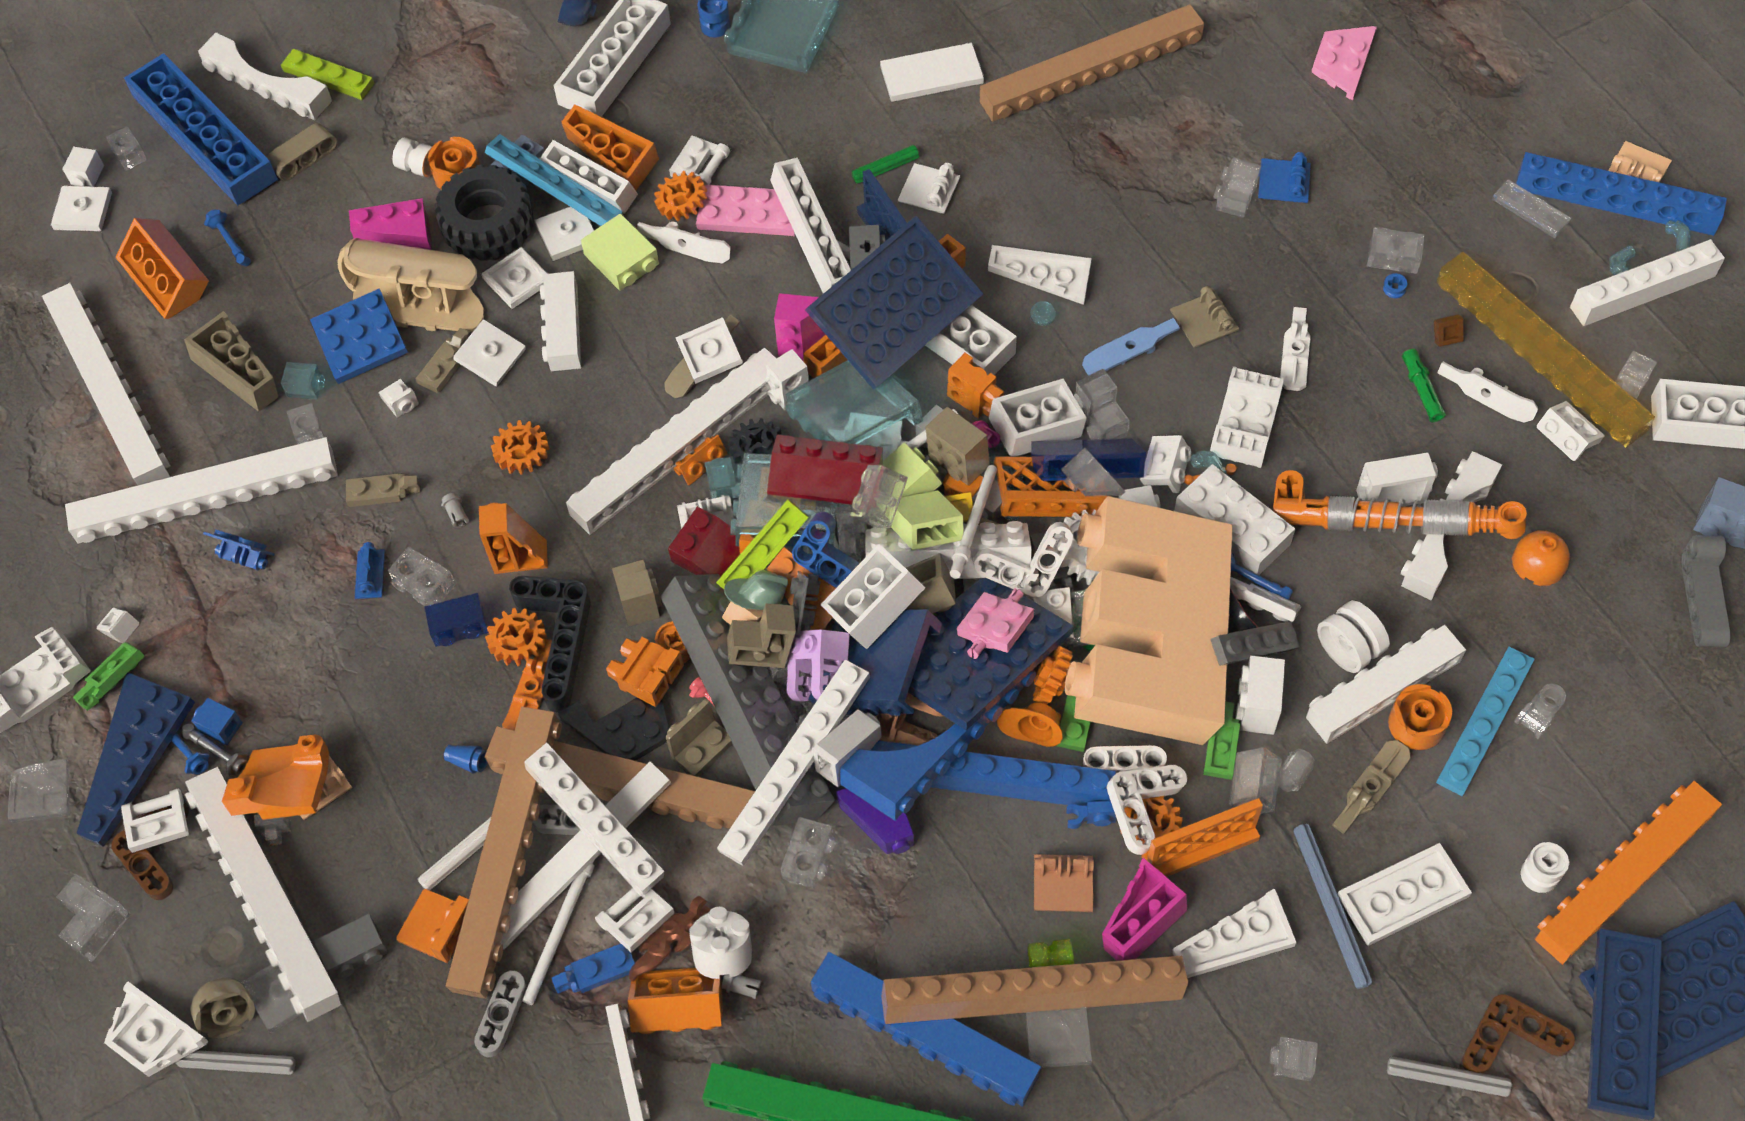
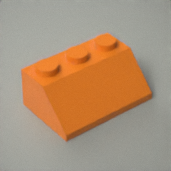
[628,968,723,1034]

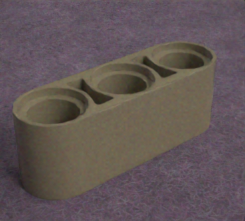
[267,123,337,181]

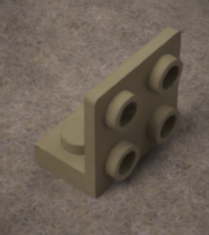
[666,699,733,777]

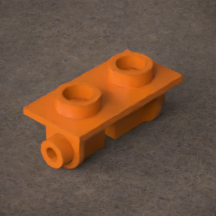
[673,434,728,485]

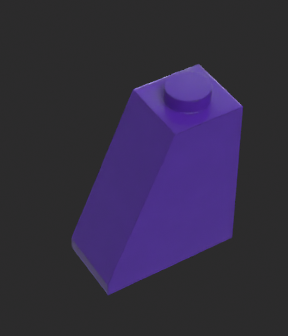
[837,788,914,854]

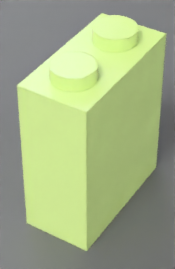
[581,214,659,291]
[874,443,942,519]
[888,490,963,550]

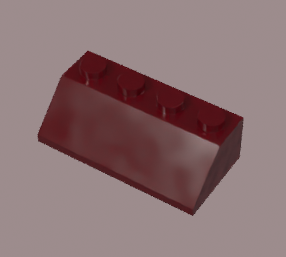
[767,435,883,508]

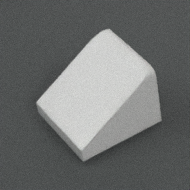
[96,608,139,643]

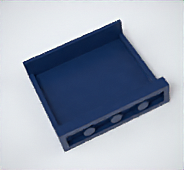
[808,609,942,716]

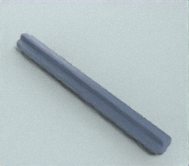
[1294,824,1372,989]

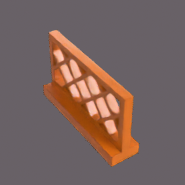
[994,457,1111,517]
[1141,798,1263,877]

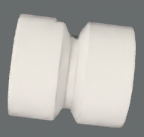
[393,138,432,178]
[1520,842,1569,893]

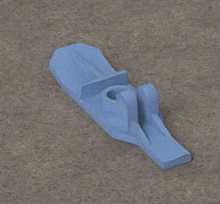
[1082,318,1180,377]

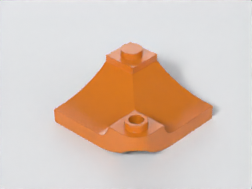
[222,734,329,820]

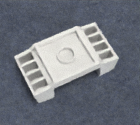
[1209,367,1284,468]
[0,627,91,733]

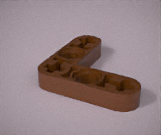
[111,801,189,900]
[1462,994,1575,1074]

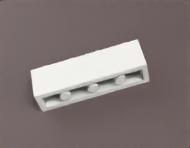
[540,140,638,214]
[540,271,581,371]

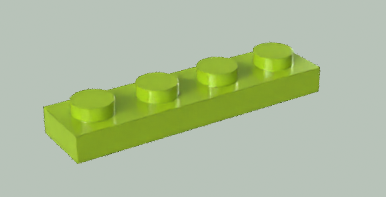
[281,49,375,100]
[716,499,809,589]

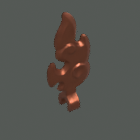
[629,896,711,981]

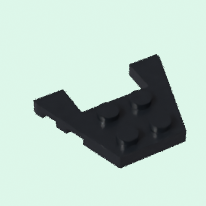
[558,689,669,761]

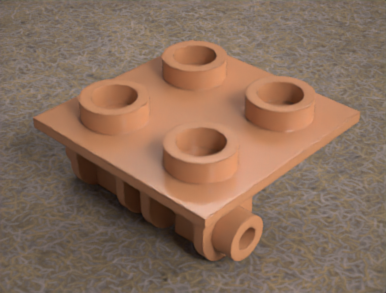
[1034,854,1094,912]

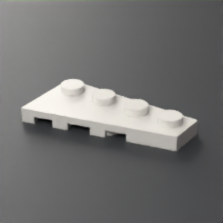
[988,245,1091,305]

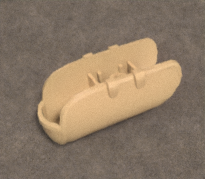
[337,238,484,332]

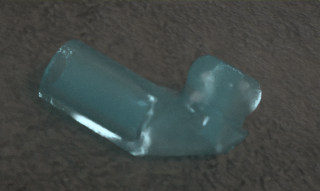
[1665,220,1690,252]
[1609,246,1635,275]
[1190,450,1227,474]

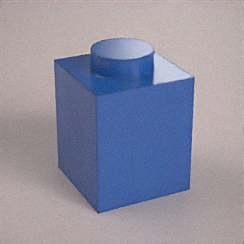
[191,698,243,745]

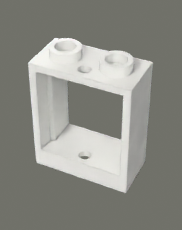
[1356,453,1438,506]

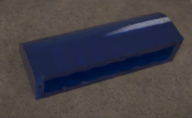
[1031,438,1146,481]

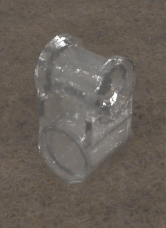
[1514,683,1566,739]

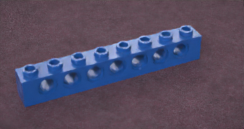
[1514,152,1727,236]

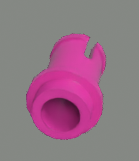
[972,420,1000,448]

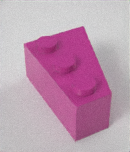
[349,198,432,250]
[1102,858,1187,961]

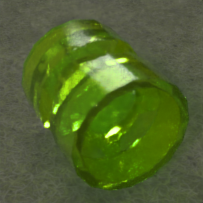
[1027,938,1074,968]

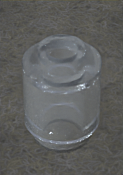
[1274,748,1315,792]

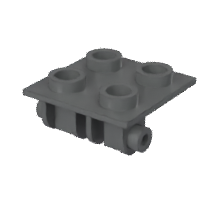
[790,571,821,634]

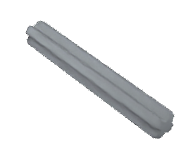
[175,1050,296,1075]
[1387,1056,1512,1097]

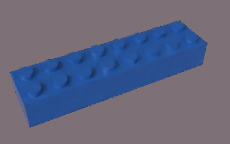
[124,53,278,206]

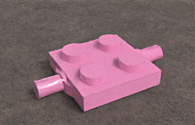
[957,588,1034,659]

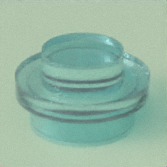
[1030,301,1056,326]

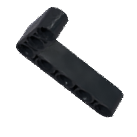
[509,576,591,713]

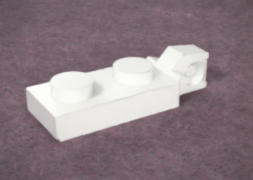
[1230,577,1301,622]

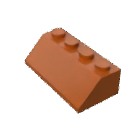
[116,218,209,319]

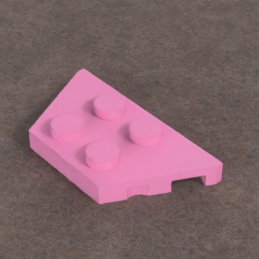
[1312,26,1376,100]

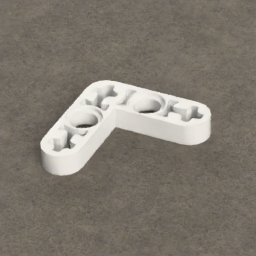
[973,522,1073,597]
[1107,765,1187,855]

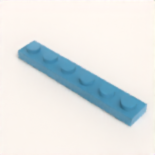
[485,134,623,226]
[1436,647,1535,796]

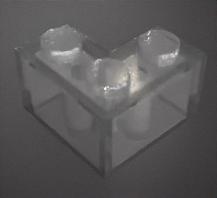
[1074,369,1130,448]
[56,874,131,962]

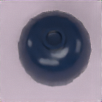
[558,0,597,27]

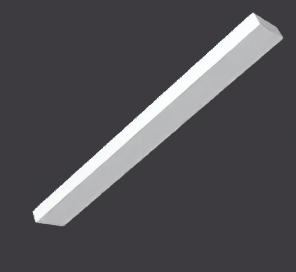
[501,762,671,949]

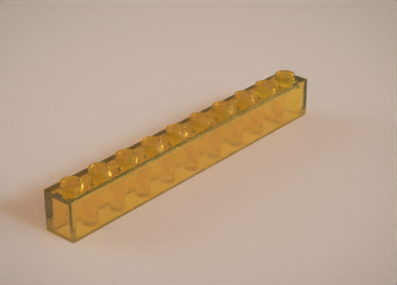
[1437,252,1655,448]

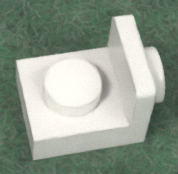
[379,379,419,418]

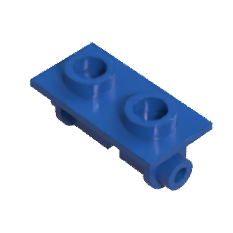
[355,542,385,599]

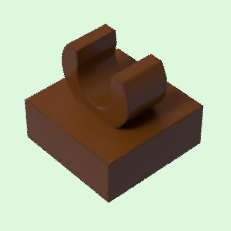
[1434,314,1463,347]

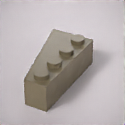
[184,311,278,412]

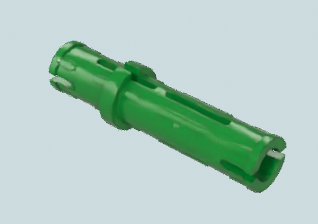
[1401,349,1446,422]

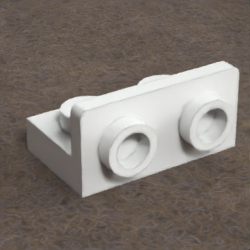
[1537,401,1605,461]
[1140,435,1191,493]

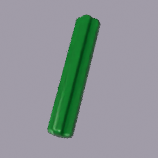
[852,145,919,184]

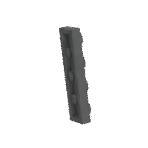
[1210,621,1300,666]

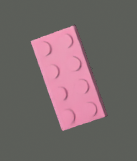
[696,185,795,236]

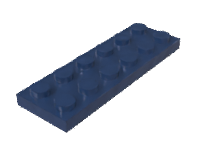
[1587,929,1662,1121]

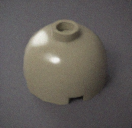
[191,978,255,1039]

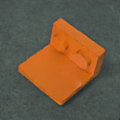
[396,889,469,963]

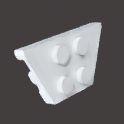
[104,982,208,1077]

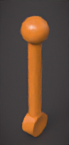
[1184,464,1236,485]

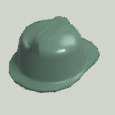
[724,570,788,610]

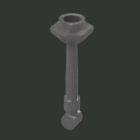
[183,724,248,776]

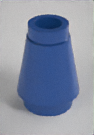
[444,745,488,774]

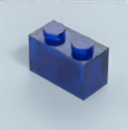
[424,593,489,647]

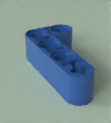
[792,512,860,588]

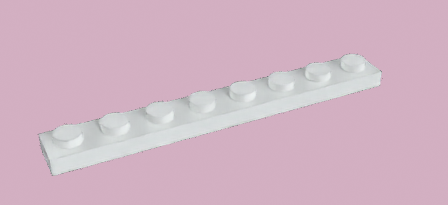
[717,660,870,866]

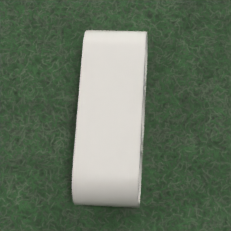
[1082,746,1167,781]

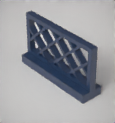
[857,169,907,241]

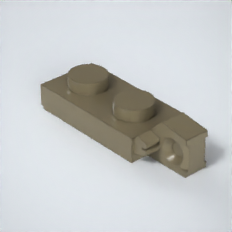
[416,328,470,393]
[346,474,420,507]

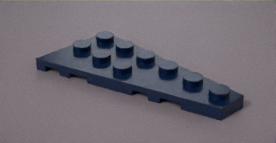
[76,673,195,847]

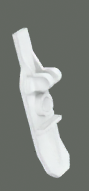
[637,222,730,263]
[1280,307,1310,391]
[1437,361,1538,423]

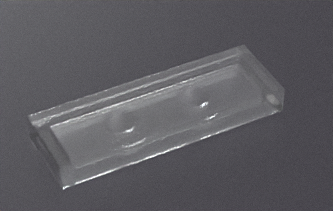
[1492,179,1571,238]

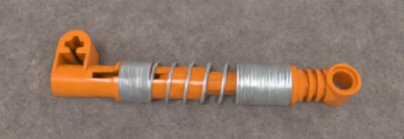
[1273,470,1527,539]

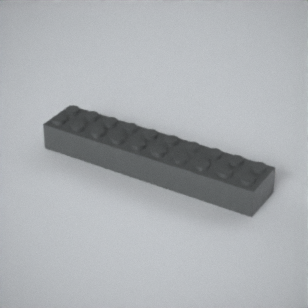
[660,574,835,826]

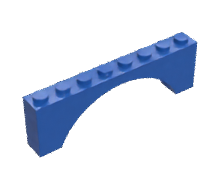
[840,668,1036,820]

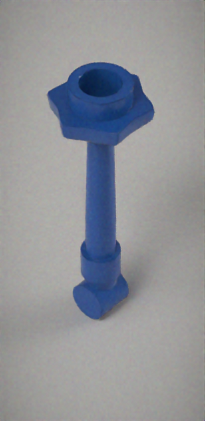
[204,209,251,267]
[1230,552,1293,600]
[171,733,209,775]

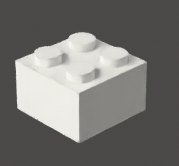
[1236,656,1285,735]

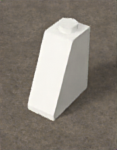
[812,710,881,787]

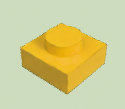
[945,492,973,523]

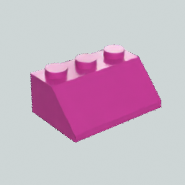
[774,293,826,362]

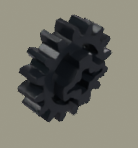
[729,418,782,473]

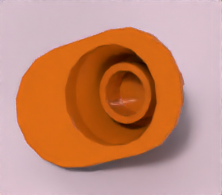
[997,702,1063,747]

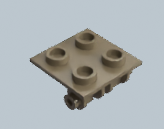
[1170,286,1239,348]

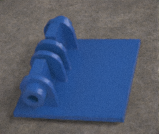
[1258,152,1311,203]
[203,529,275,571]

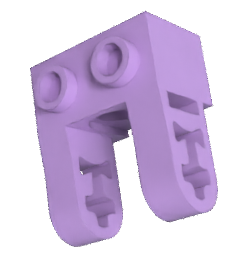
[787,630,849,701]

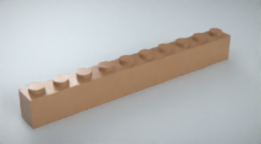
[980,4,1204,122]
[446,707,561,999]
[485,726,755,829]
[881,956,1188,1024]

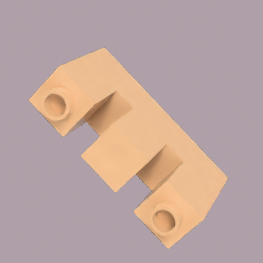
[1065,496,1232,745]

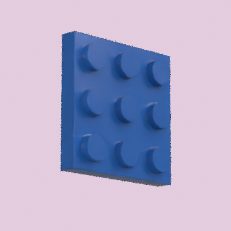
[310,288,408,384]

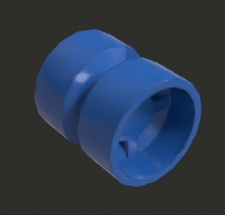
[697,0,731,38]

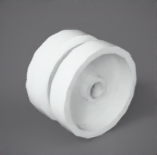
[1317,600,1390,673]

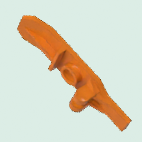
[502,639,552,731]

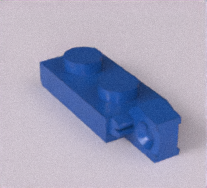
[552,944,634,994]

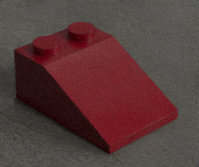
[668,506,741,577]

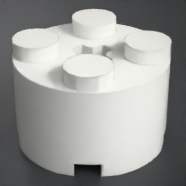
[689,907,752,979]

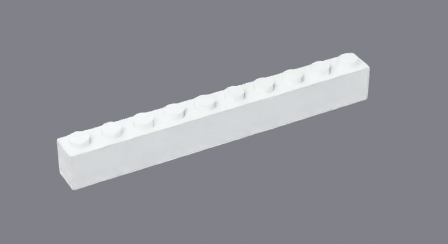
[42,283,170,485]
[566,348,777,535]
[65,437,338,544]
[184,767,341,1022]

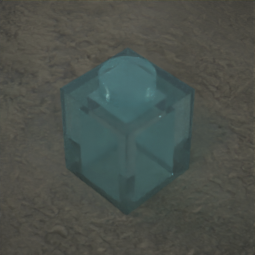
[281,362,325,400]
[705,457,738,499]

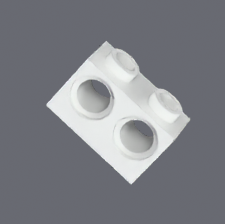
[766,349,810,410]

